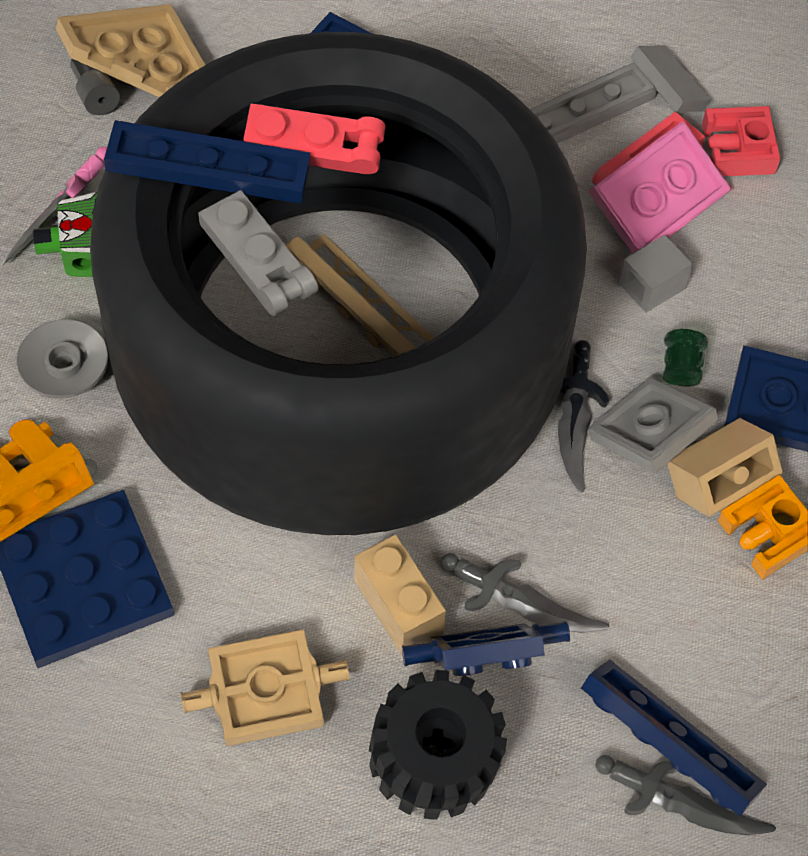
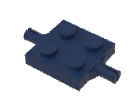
[401,621,570,676]

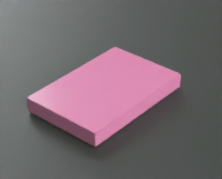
[588,120,732,254]

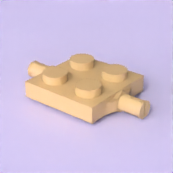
[180,629,350,747]

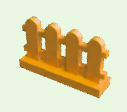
[0,419,94,542]

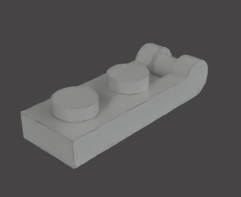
[198,190,318,316]

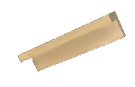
[285,234,434,356]

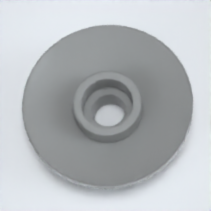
[17,319,108,399]

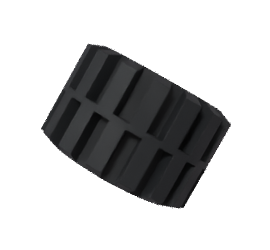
[369,670,507,820]

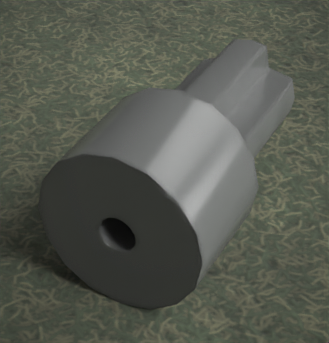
[71,59,120,116]

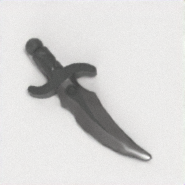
[441,553,609,633]

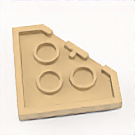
[56,4,205,97]

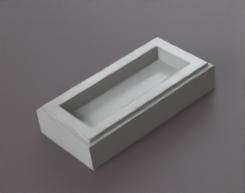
[631,45,711,113]

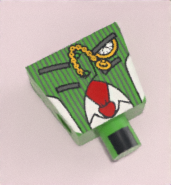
[33,192,98,277]

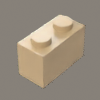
[667,418,783,517]
[354,534,446,655]

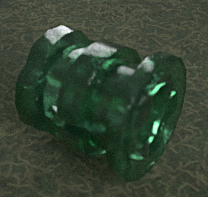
[663,329,708,387]

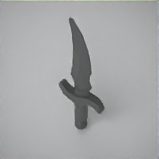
[595,755,776,835]

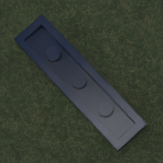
[104,120,310,204]
[581,659,767,816]

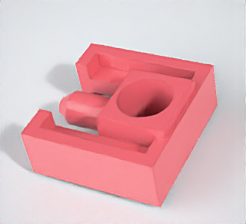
[702,106,780,176]

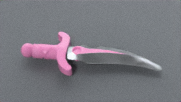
[2,146,107,266]

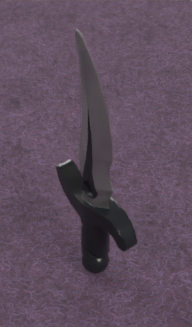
[558,340,609,493]

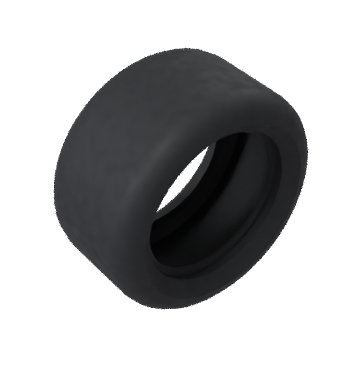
[90,32,587,535]

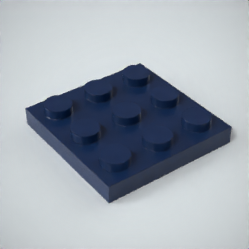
[0,490,175,669]

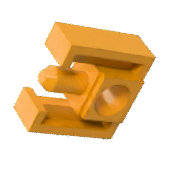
[718,474,808,580]

